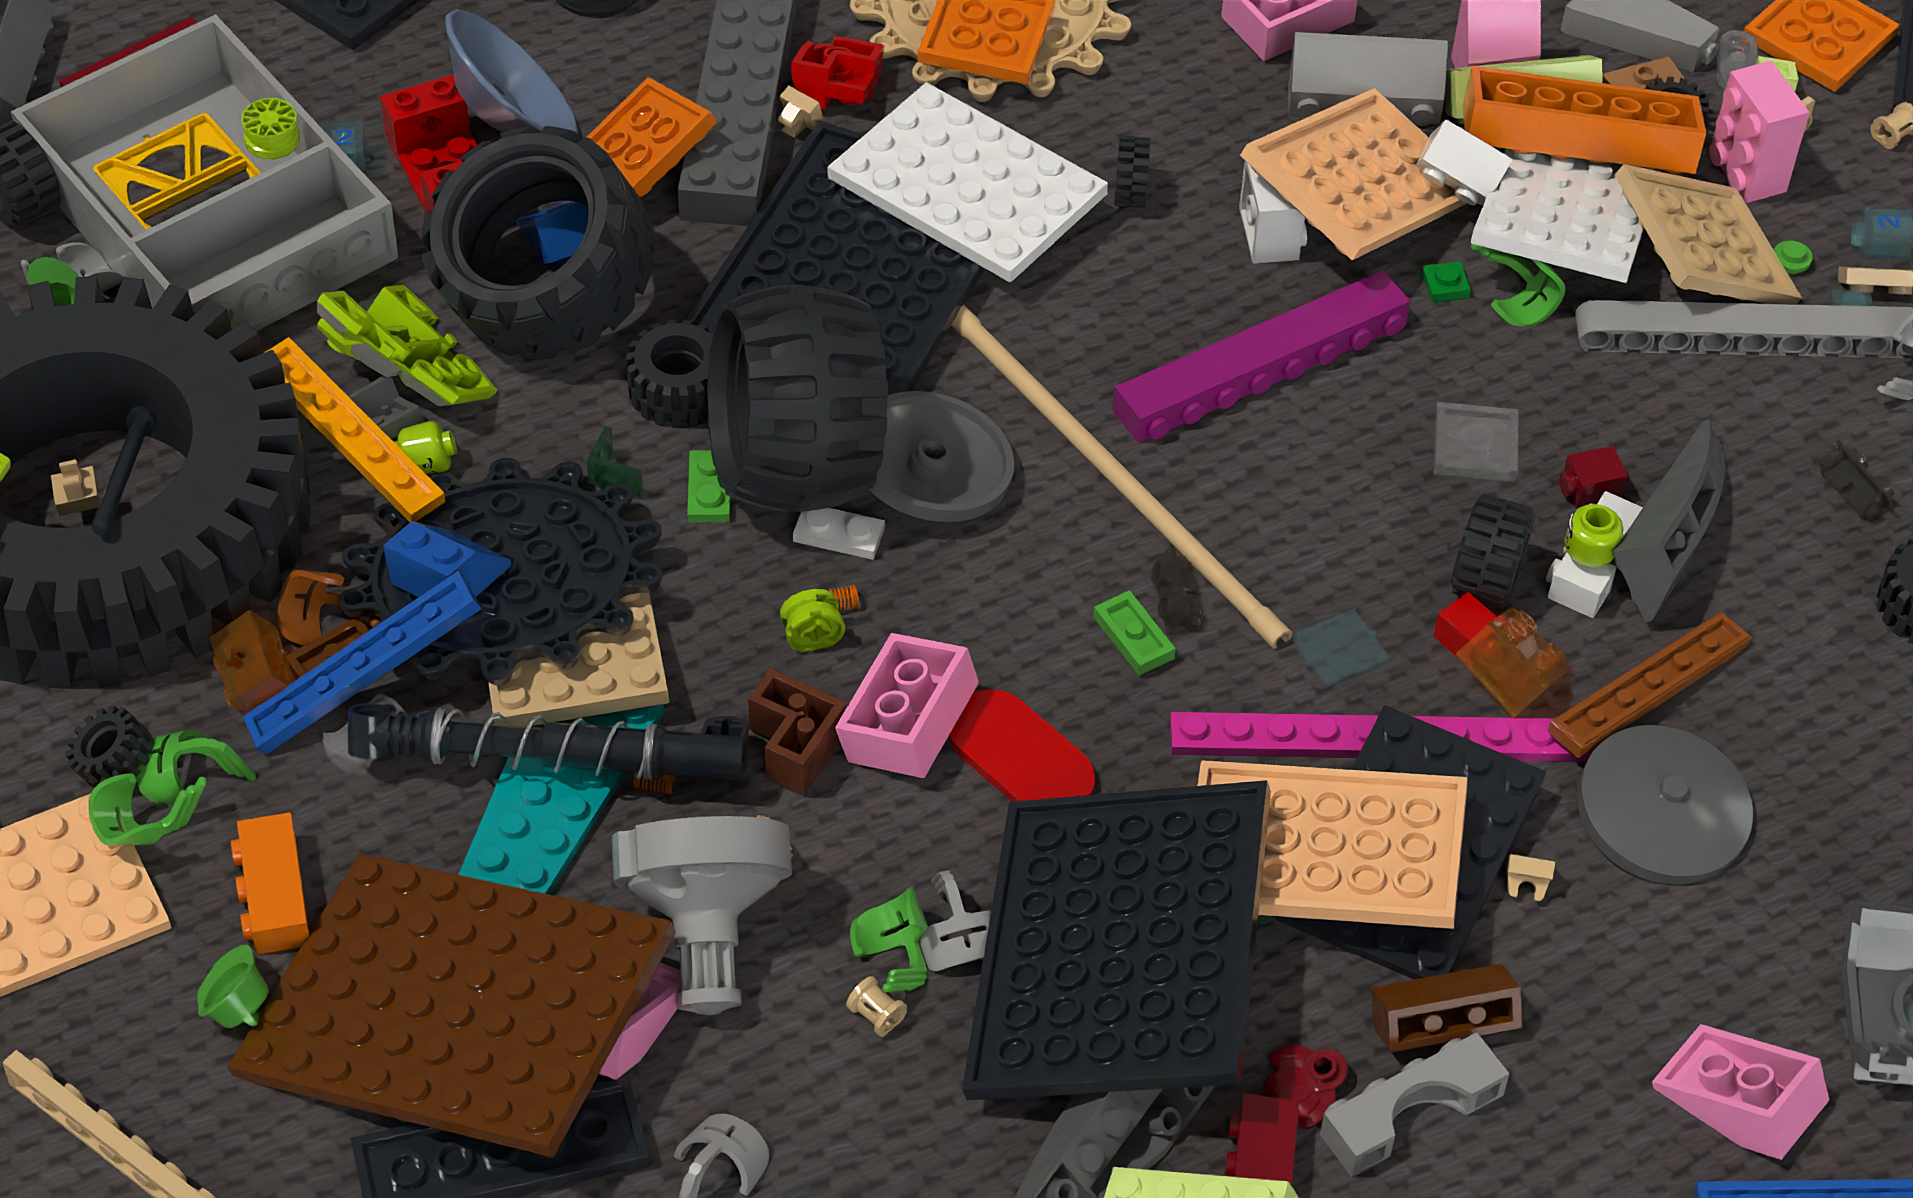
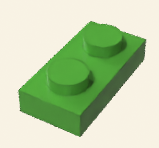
[687,450,730,522]
[1093,590,1176,676]

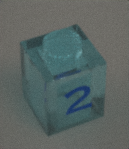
[324,120,366,175]
[1851,207,1913,262]

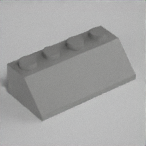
[1288,32,1448,126]

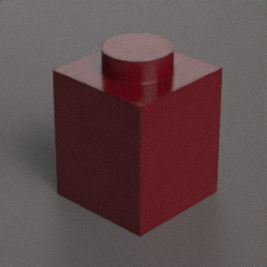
[1559,446,1629,510]

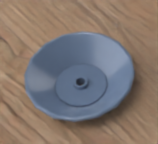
[445,9,578,133]

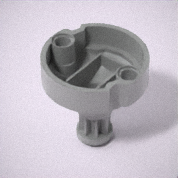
[612,816,792,1016]

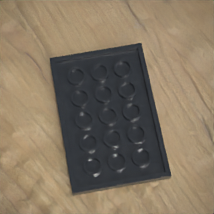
[1276,705,1546,980]

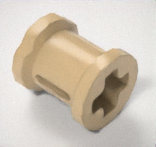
[1871,102,1913,149]
[846,976,907,1037]

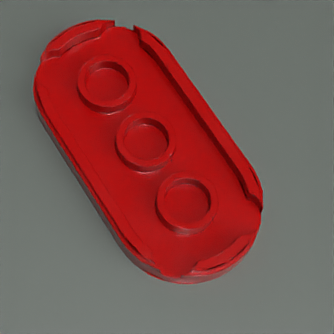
[948,689,1095,802]

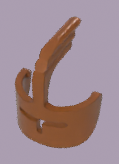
[277,570,381,646]

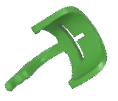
[1471,244,1565,326]
[137,729,256,804]
[88,773,207,846]
[850,886,928,992]

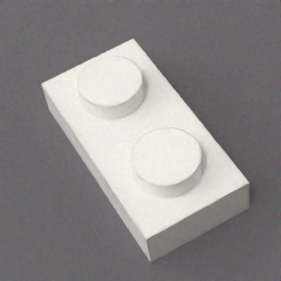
[793,508,885,560]

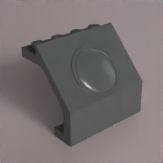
[1841,901,1913,1085]

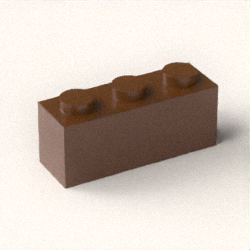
[1371,963,1522,1053]

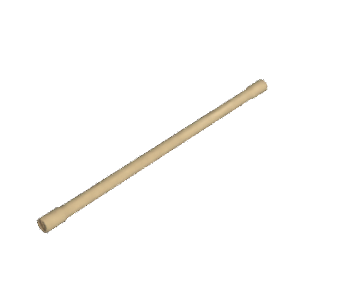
[951,305,1292,649]

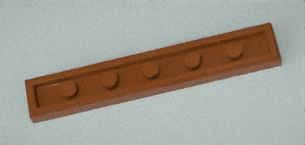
[1547,611,1752,758]

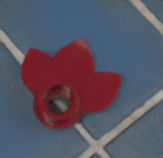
[1261,1044,1348,1130]

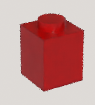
[1433,592,1504,668]

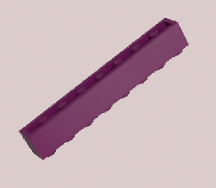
[1112,270,1410,443]

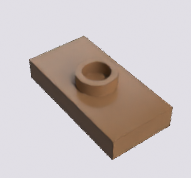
[1602,56,1685,89]

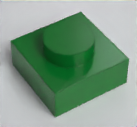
[1421,261,1471,303]

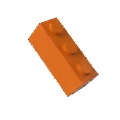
[231,812,309,955]

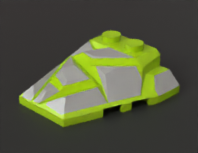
[317,285,498,406]

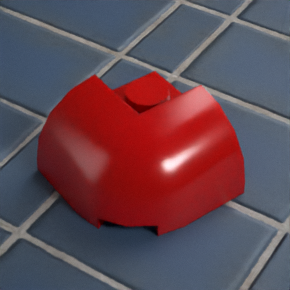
[791,36,884,110]

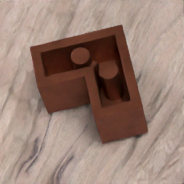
[748,668,846,795]

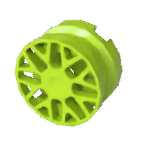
[241,98,300,159]
[780,589,845,652]

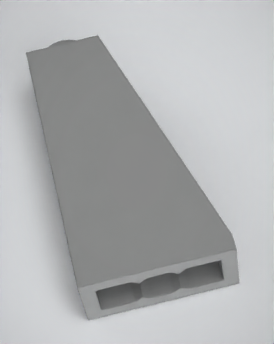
[1561,0,1719,72]

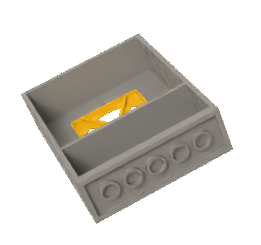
[11,14,398,331]

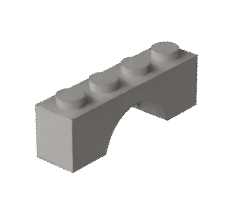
[1320,1032,1509,1177]

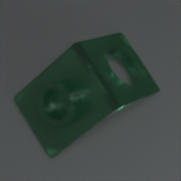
[587,426,643,500]

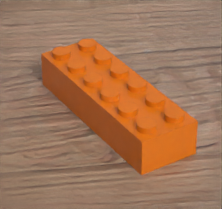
[1462,66,1706,174]

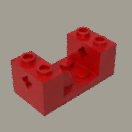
[380,74,477,213]

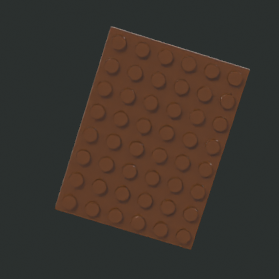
[227,853,676,1157]

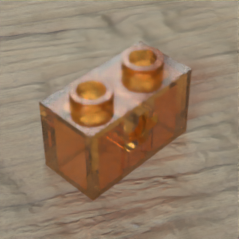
[210,610,294,713]

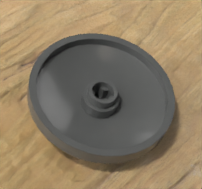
[868,391,1014,522]
[1577,725,1753,885]

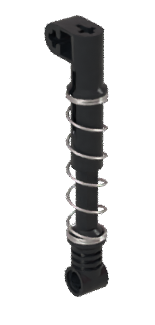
[347,703,749,781]

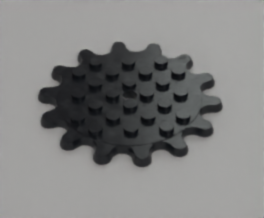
[338,458,662,685]

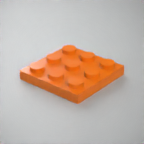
[917,0,1055,85]
[1742,0,1900,92]
[586,77,717,198]

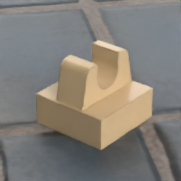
[778,85,824,138]
[51,459,101,516]
[1505,854,1555,901]

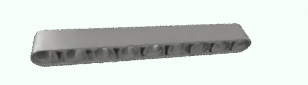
[1575,300,1913,358]

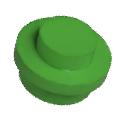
[1774,241,1813,274]

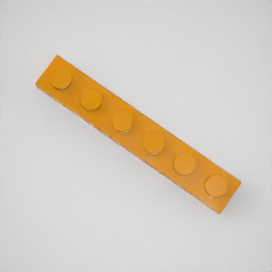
[264,337,445,522]

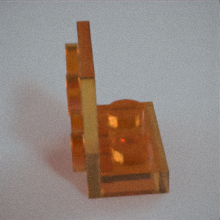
[1456,607,1570,718]

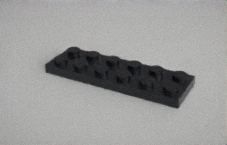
[351,1076,650,1198]

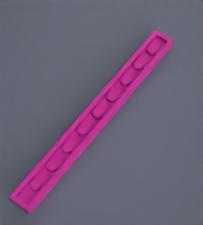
[1170,712,1597,762]

